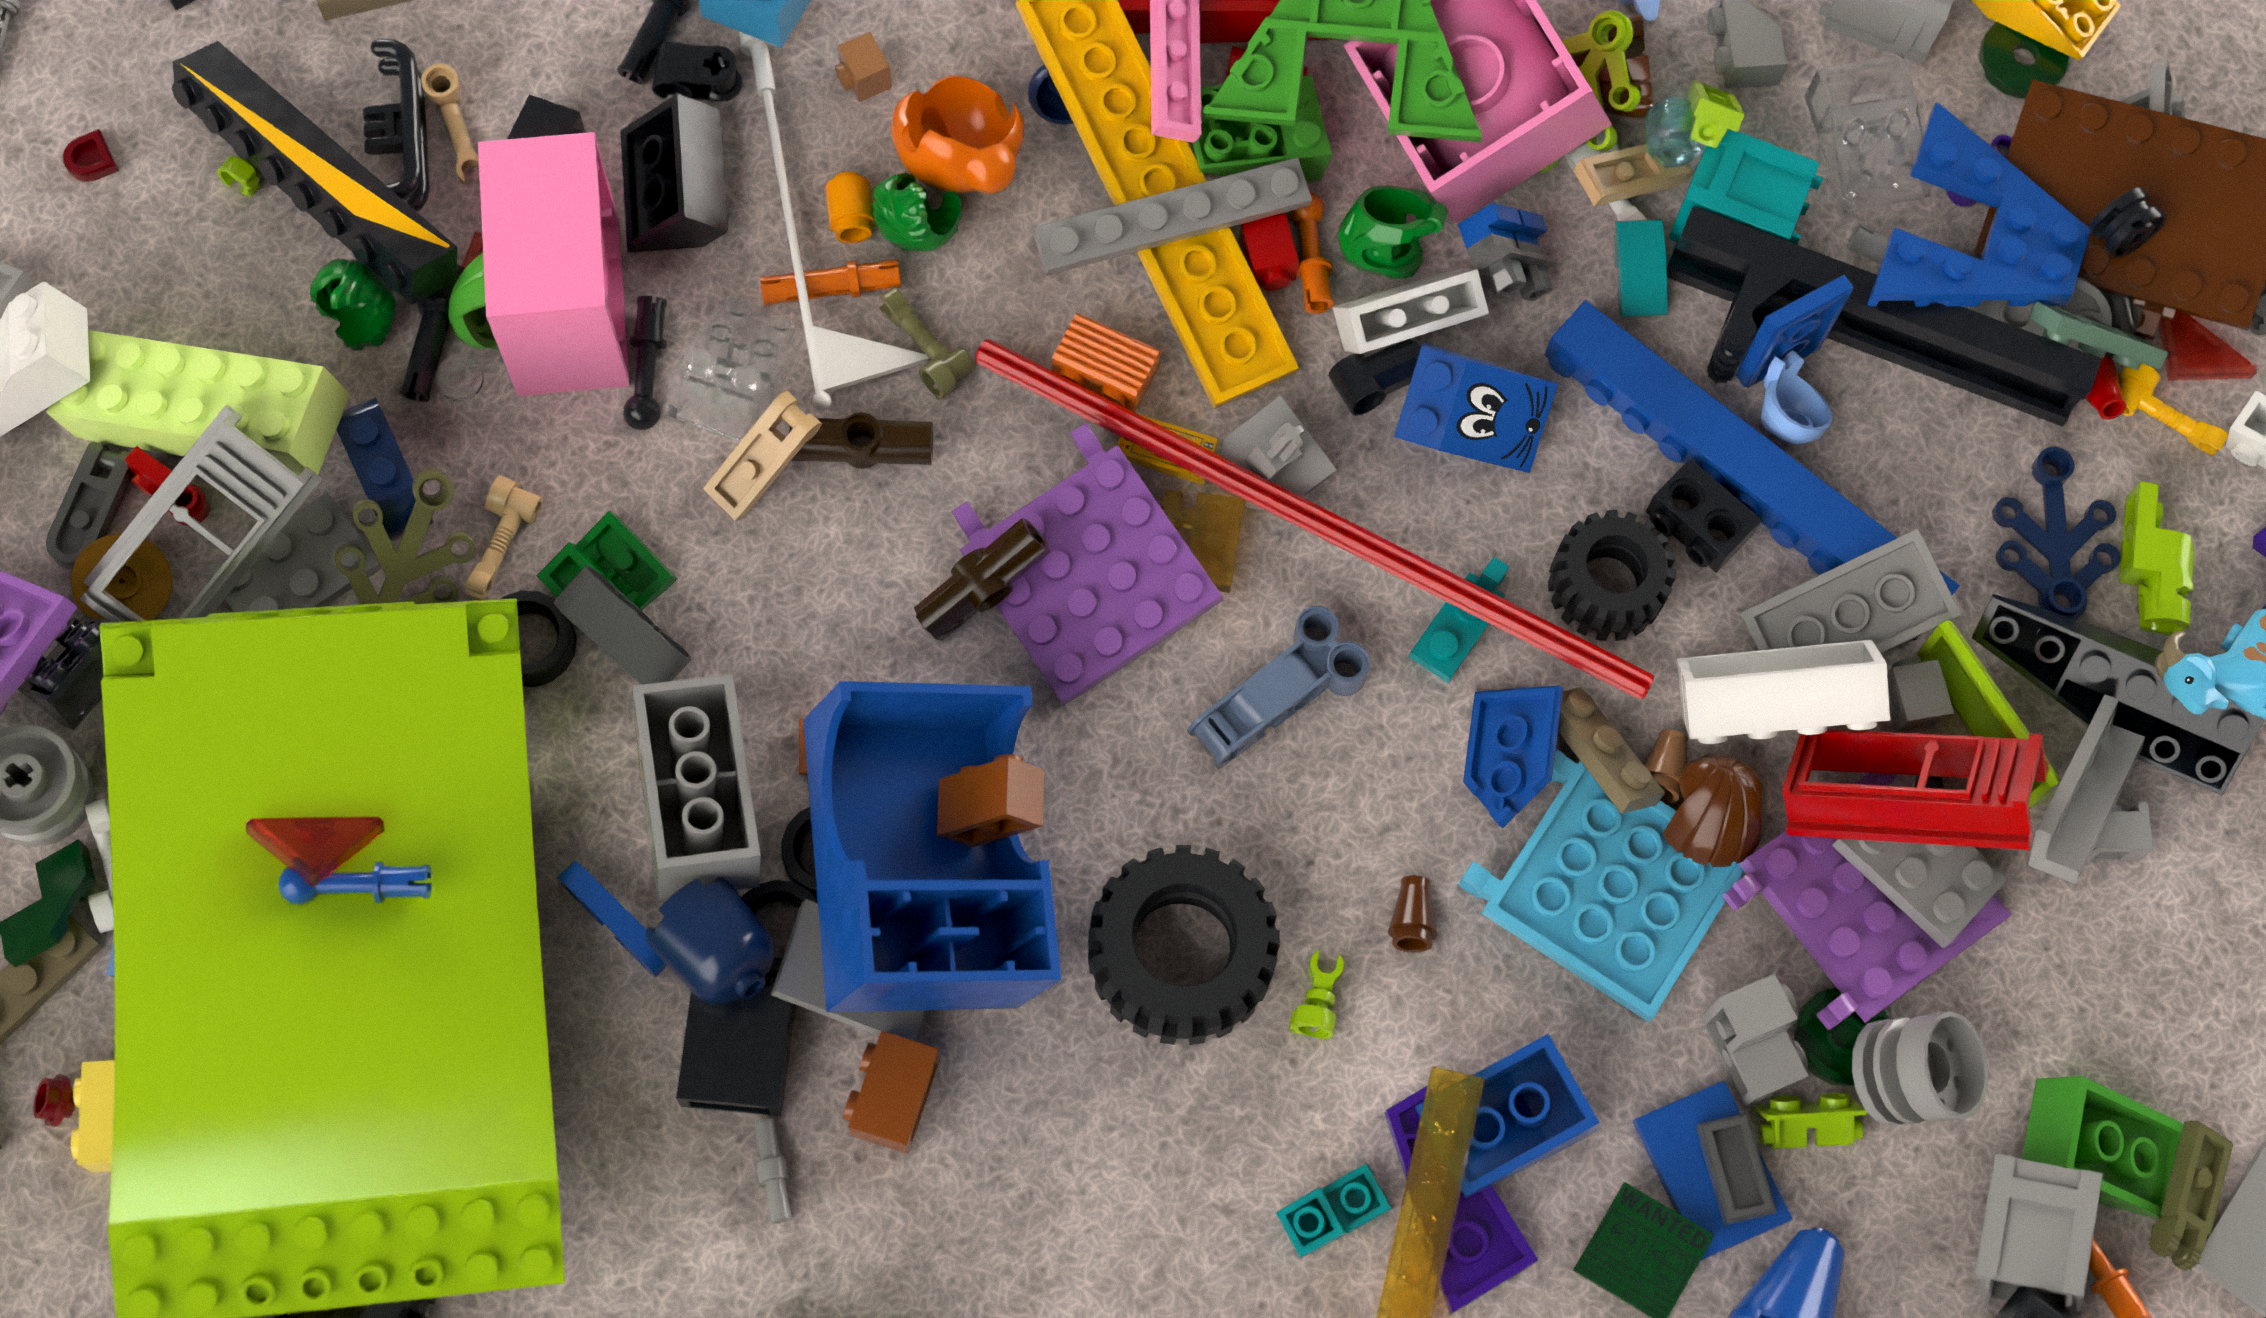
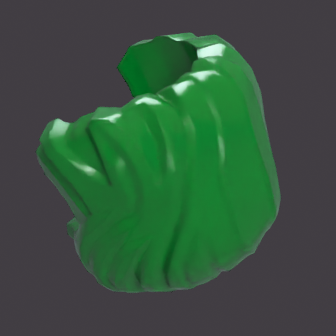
[872,172,964,251]
[310,258,397,350]

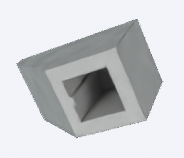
[1708,0,1788,89]

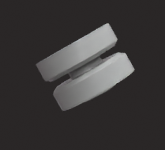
[0,724,95,847]

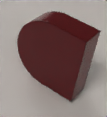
[63,129,119,182]

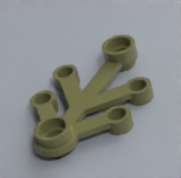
[334,469,476,605]

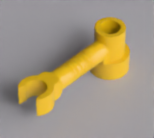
[2118,363,2228,457]

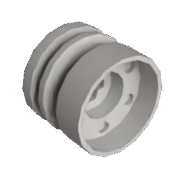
[1852,1011,1988,1126]

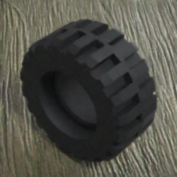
[1088,845,1280,1045]

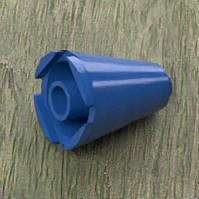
[1728,1227,1845,1318]

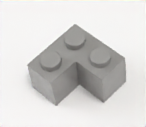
[1701,973,1809,1108]

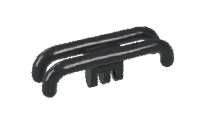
[363,38,430,212]

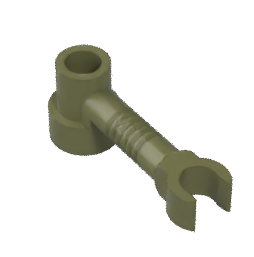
[879,287,975,400]

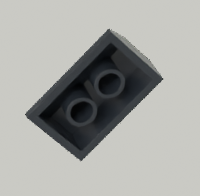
[620,93,728,253]

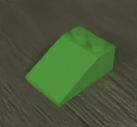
[2022,1076,2184,1220]

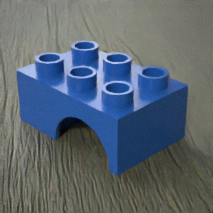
[803,681,1062,1012]

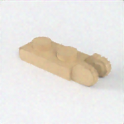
[1573,141,1693,207]

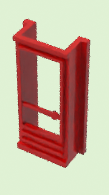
[1782,730,2049,850]

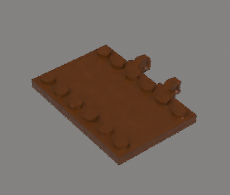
[1974,79,2266,340]

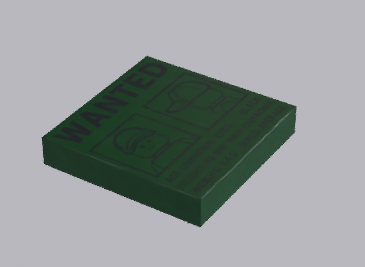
[1573,1182,1715,1318]

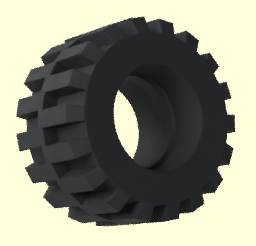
[1548,510,1676,641]

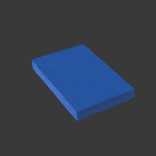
[1736,275,1854,389]
[1632,1080,1793,1261]

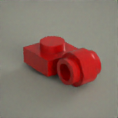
[124,446,210,526]

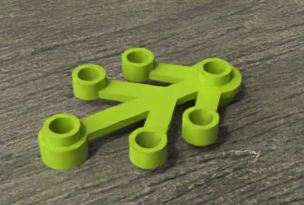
[1538,10,1640,173]

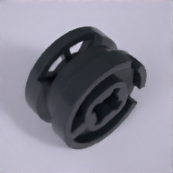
[2089,187,2167,259]

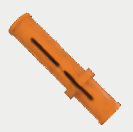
[760,258,902,306]

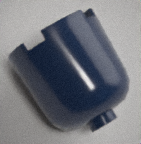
[646,877,775,1005]

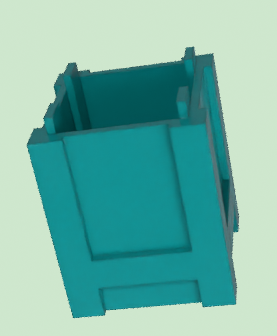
[1668,129,1823,245]

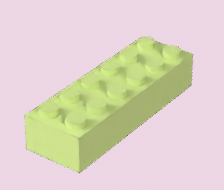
[46,330,350,476]

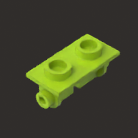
[1755,1093,1867,1149]

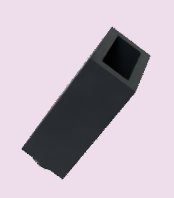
[676,978,796,1117]

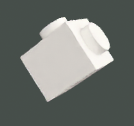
[2226,391,2266,469]

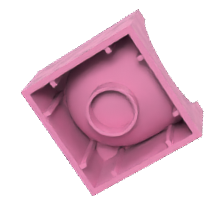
[1343,0,1612,223]
[478,132,630,396]

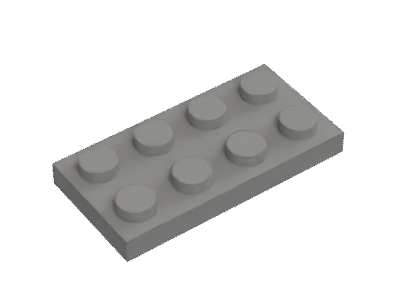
[1741,529,1961,654]

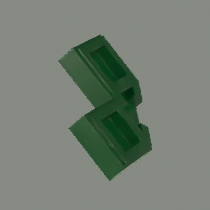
[0,839,96,967]

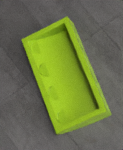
[1916,620,2061,810]

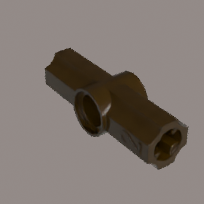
[789,412,933,469]
[914,518,1051,641]

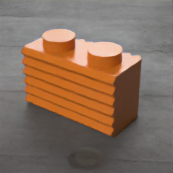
[1052,313,1161,412]

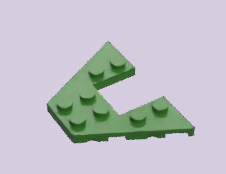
[1203,0,1482,143]

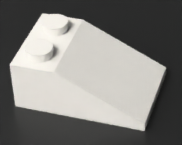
[0,281,90,437]

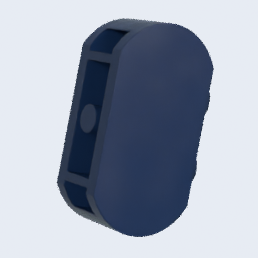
[336,397,434,541]

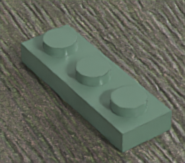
[2029,301,2169,370]

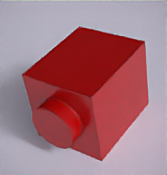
[1238,213,1299,291]

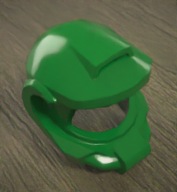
[1337,185,1448,279]

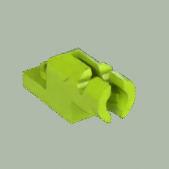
[2119,481,2194,636]

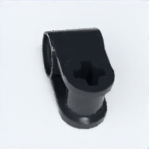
[652,42,743,102]

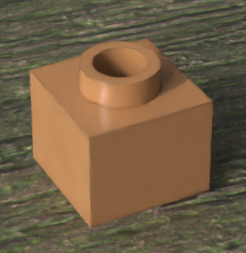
[835,32,892,102]

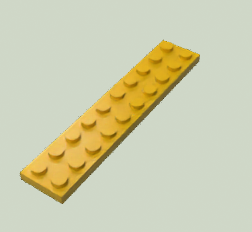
[1015,0,1299,409]

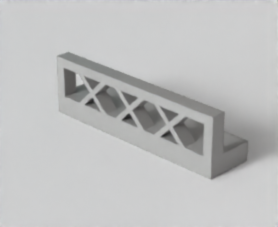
[2028,695,2145,884]

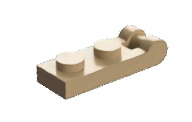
[702,390,822,521]

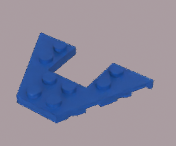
[1867,103,2090,307]

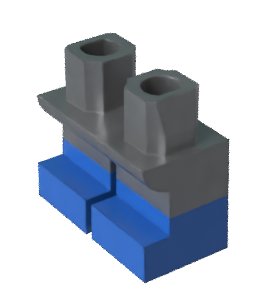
[1458,202,1558,301]

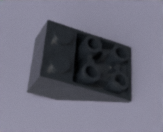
[18,615,114,731]

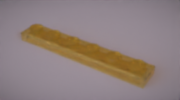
[1376,1066,1485,1318]

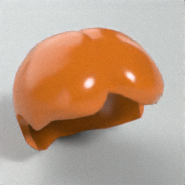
[891,75,1025,194]

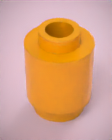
[825,171,875,243]

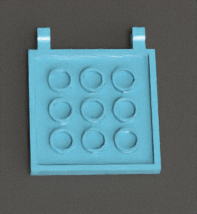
[1458,749,1744,1023]

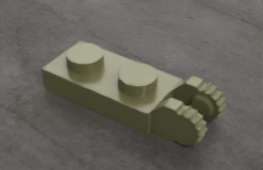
[2148,1121,2233,1271]

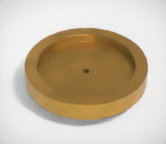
[71,533,173,621]

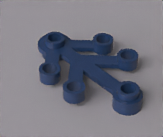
[1992,447,2121,620]

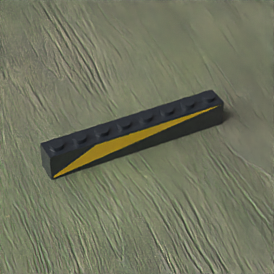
[172,41,458,305]

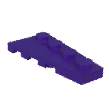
[1384,1085,1538,1315]

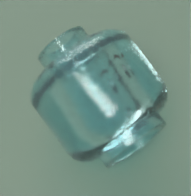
[1644,97,1704,167]

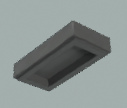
[1695,1113,1776,1226]

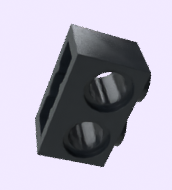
[1645,458,1762,573]

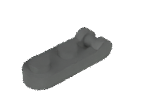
[46,441,135,569]

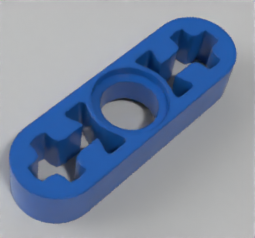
[556,860,667,978]

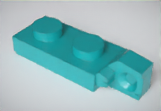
[1409,557,1510,683]

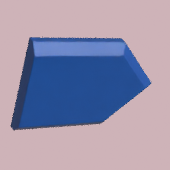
[1463,685,1563,828]

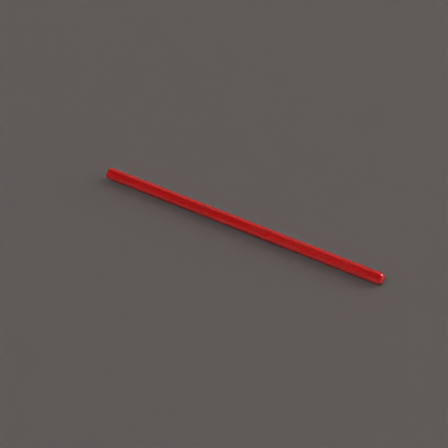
[975,339,1654,699]

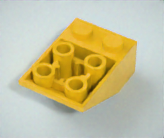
[1971,0,2121,60]

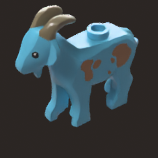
[2155,609,2266,719]

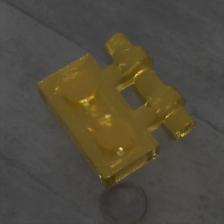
[1160,490,1245,593]

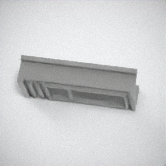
[80,405,322,623]

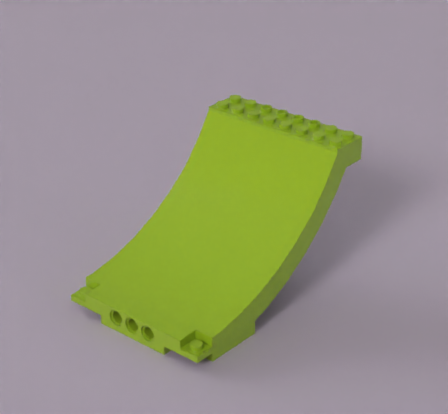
[99,598,565,1318]

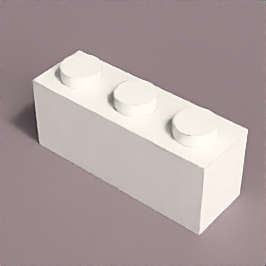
[1332,268,1489,354]

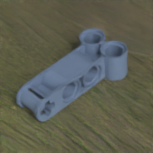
[1187,606,1370,769]

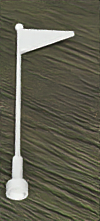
[738,32,929,411]

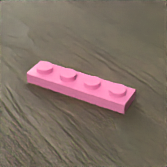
[1150,0,1202,143]

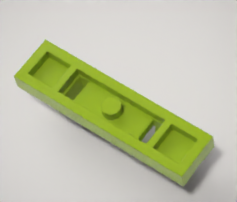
[1686,79,1745,148]

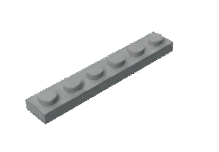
[1033,158,1312,276]

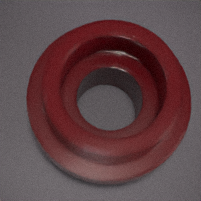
[33,1075,75,1127]

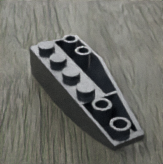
[1971,594,2265,796]

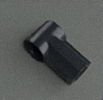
[1328,339,1421,416]

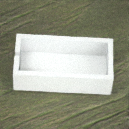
[1677,640,1890,744]

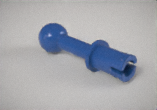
[278,862,432,904]

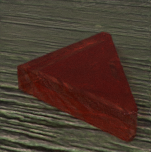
[2159,311,2257,381]
[245,817,384,887]

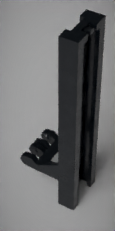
[1667,206,2102,427]

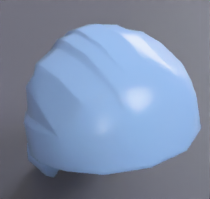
[1761,350,1833,445]

